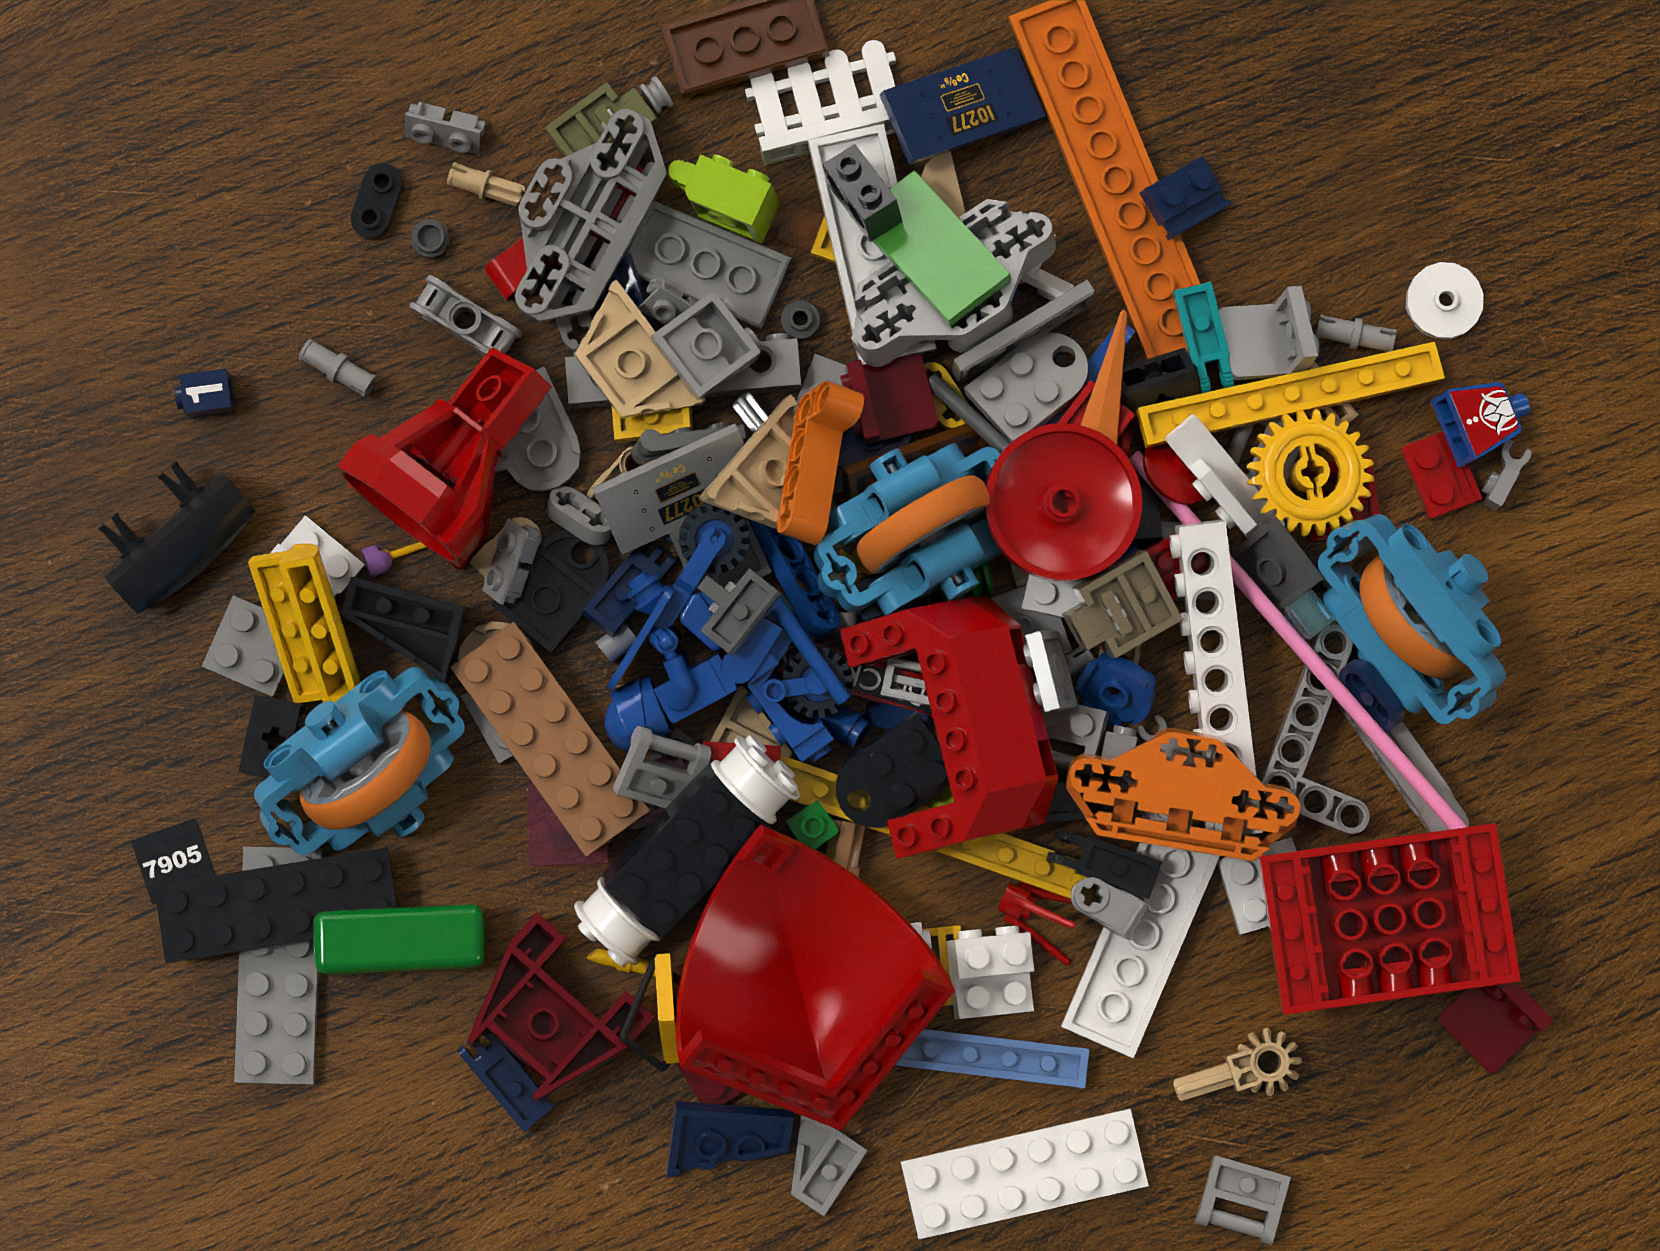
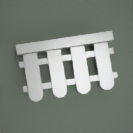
[745,40,896,166]

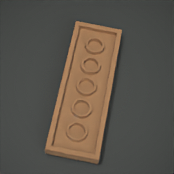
[450,621,651,858]

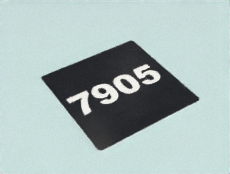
[131,819,215,905]

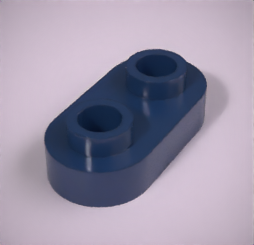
[1339,659,1404,732]

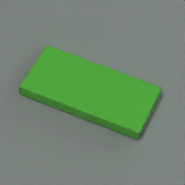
[872,170,1011,326]

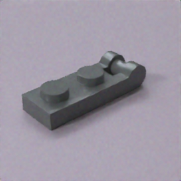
[631,422,747,465]

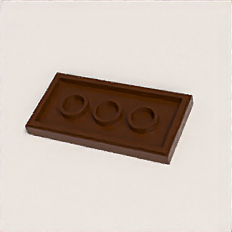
[660,0,830,99]

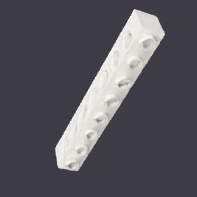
[1169,520,1263,835]

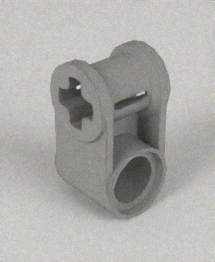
[1070,877,1149,940]

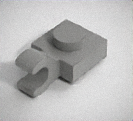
[1481,439,1531,511]

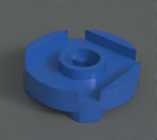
[1076,652,1156,726]

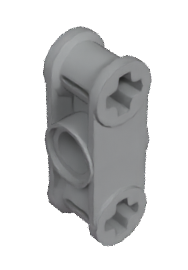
[408,275,523,356]

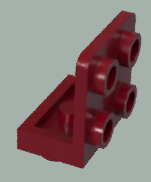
[840,353,938,445]

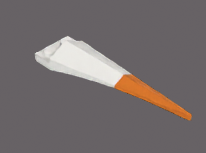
[1022,309,1127,618]

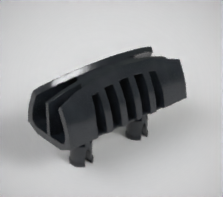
[98,461,255,614]

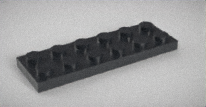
[154,847,398,964]

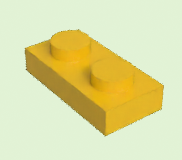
[612,406,693,443]

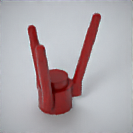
[997,882,1076,966]

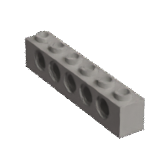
[565,333,801,409]

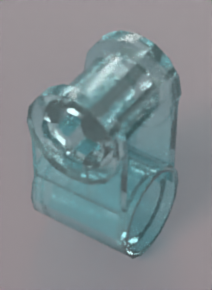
[1282,588,1336,640]

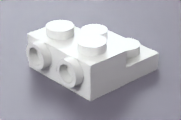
[271,516,366,602]
[946,926,1034,1019]

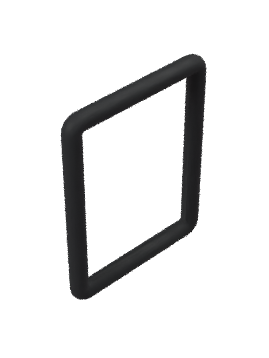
[620,959,681,1072]

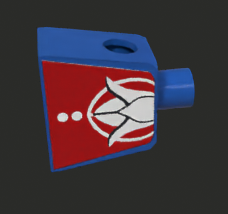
[1430,382,1530,468]

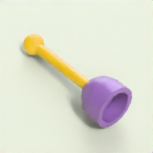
[361,542,427,578]

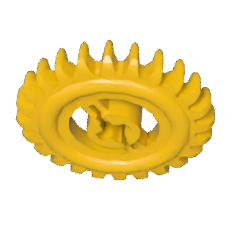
[1246,409,1374,537]

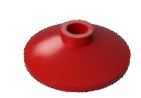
[1143,443,1204,505]

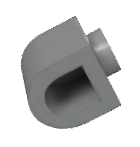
[1099,725,1137,776]

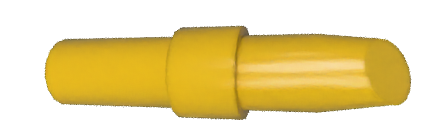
[586,948,656,977]

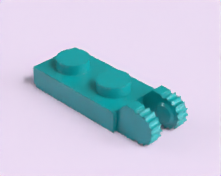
[1172,282,1234,394]

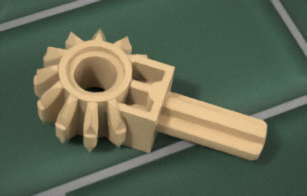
[1173,1028,1302,1101]

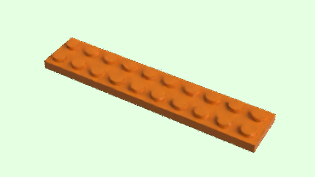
[1008,0,1200,359]

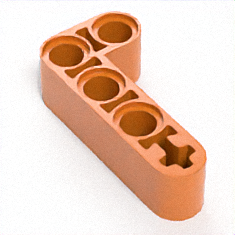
[777,381,864,545]

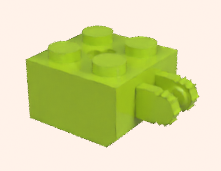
[667,154,781,244]

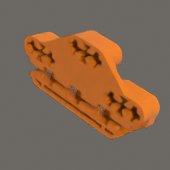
[1065,728,1300,861]

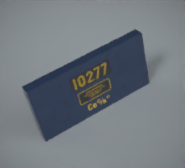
[879,47,1046,165]

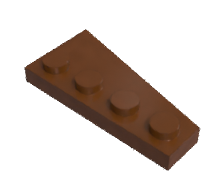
[842,424,990,502]

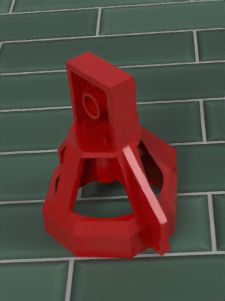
[337,347,552,570]

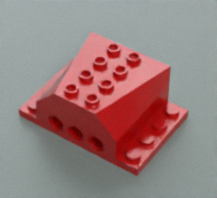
[1258,823,1521,1015]

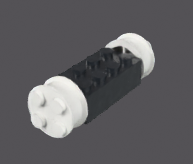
[574,734,800,967]

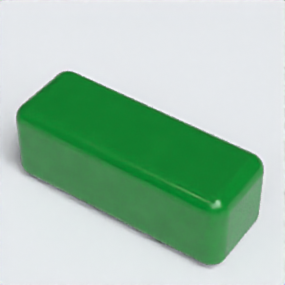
[313,904,488,976]

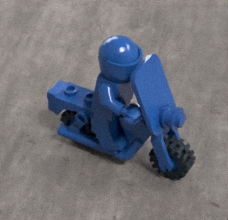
[604,503,853,762]

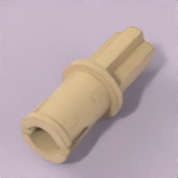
[447,162,525,206]

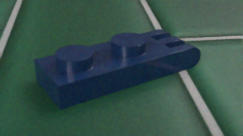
[582,541,678,638]
[457,1031,555,1132]

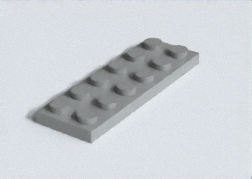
[234,847,323,1084]

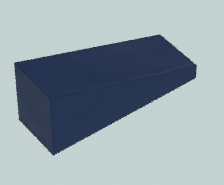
[864,701,935,733]

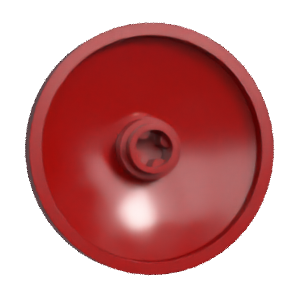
[984,423,1142,582]

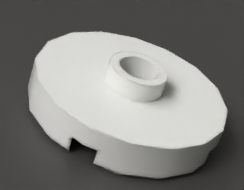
[1406,262,1484,340]

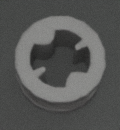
[639,76,674,115]

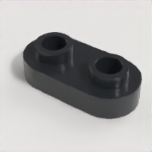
[351,163,403,240]

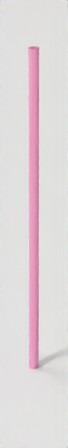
[1129,451,1468,830]

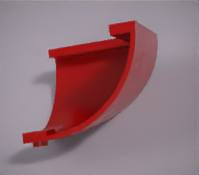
[675,825,955,1131]

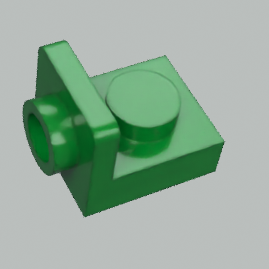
[785,801,839,850]

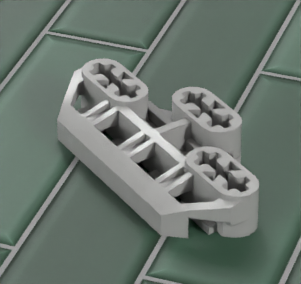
[515,109,667,323]
[851,199,1056,367]

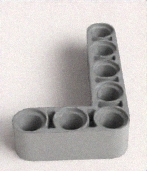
[1258,625,1370,836]

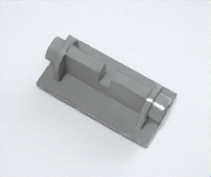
[404,102,486,155]
[638,279,698,325]
[482,518,541,605]

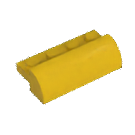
[248,543,361,703]

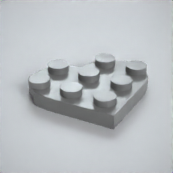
[495,367,581,492]

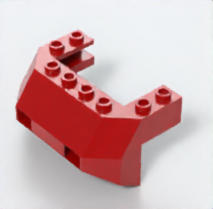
[840,596,1058,859]

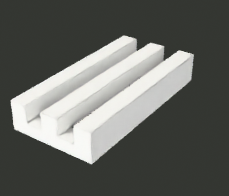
[881,658,930,706]

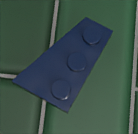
[666,1101,794,1178]

